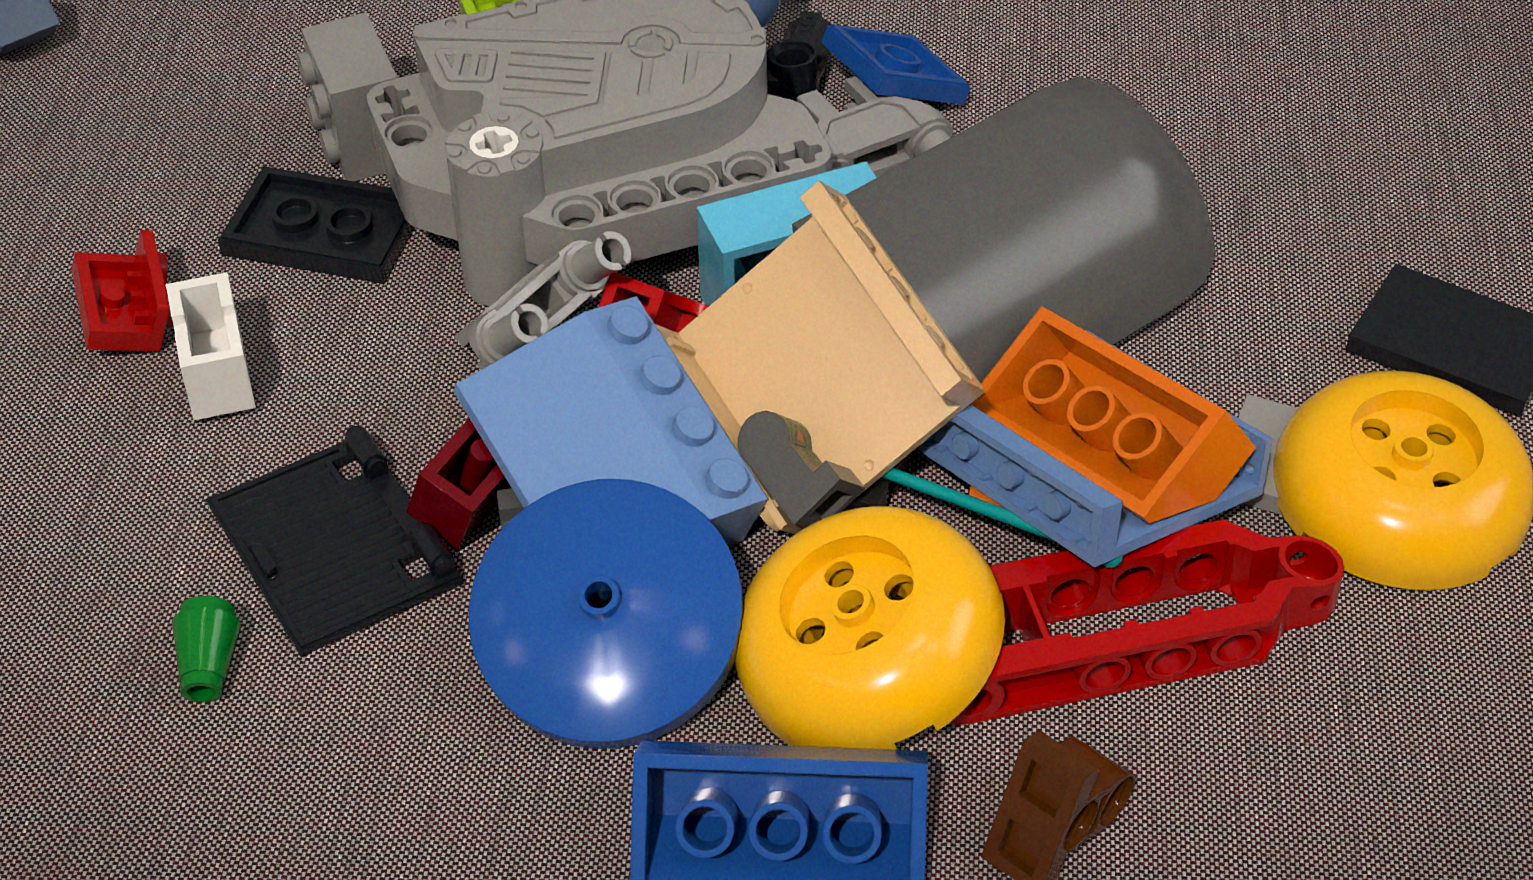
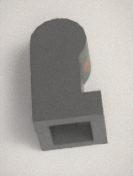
[738,411,866,528]

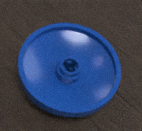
[469,479,744,749]

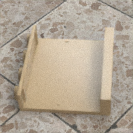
[655,181,986,534]

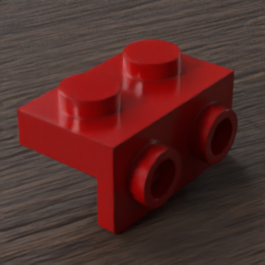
[71,230,174,352]

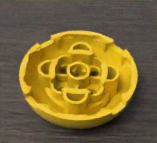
[1273,370,1533,590]
[735,506,1005,750]

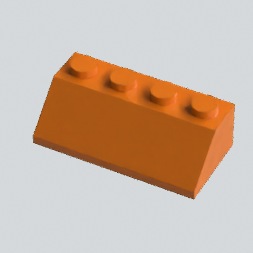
[971,306,1256,524]

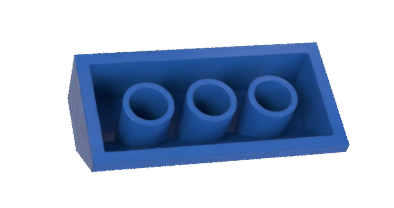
[630,740,928,880]

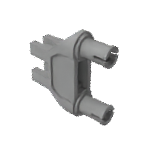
[797,75,953,177]
[454,231,631,370]

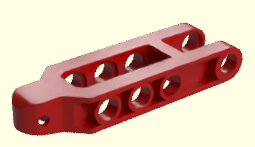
[902,519,1345,725]

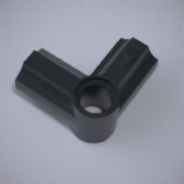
[767,11,832,102]

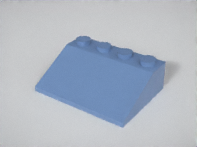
[453,296,768,546]

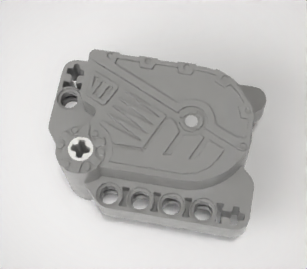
[367,0,832,306]

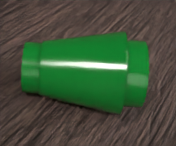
[172,596,241,703]

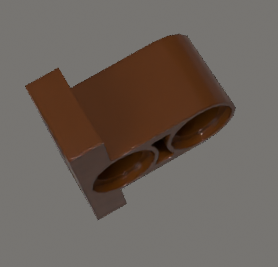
[981,730,1136,880]

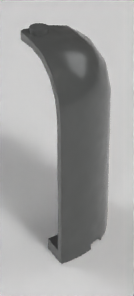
[792,76,1216,383]

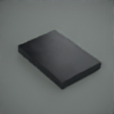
[218,166,415,284]
[1346,263,1533,417]

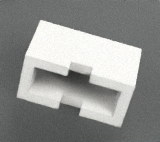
[166,272,256,420]

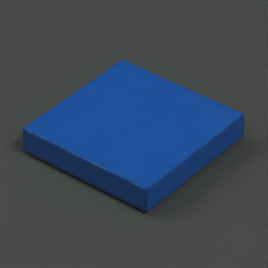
[821,24,971,105]

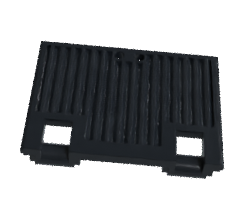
[206,426,464,657]

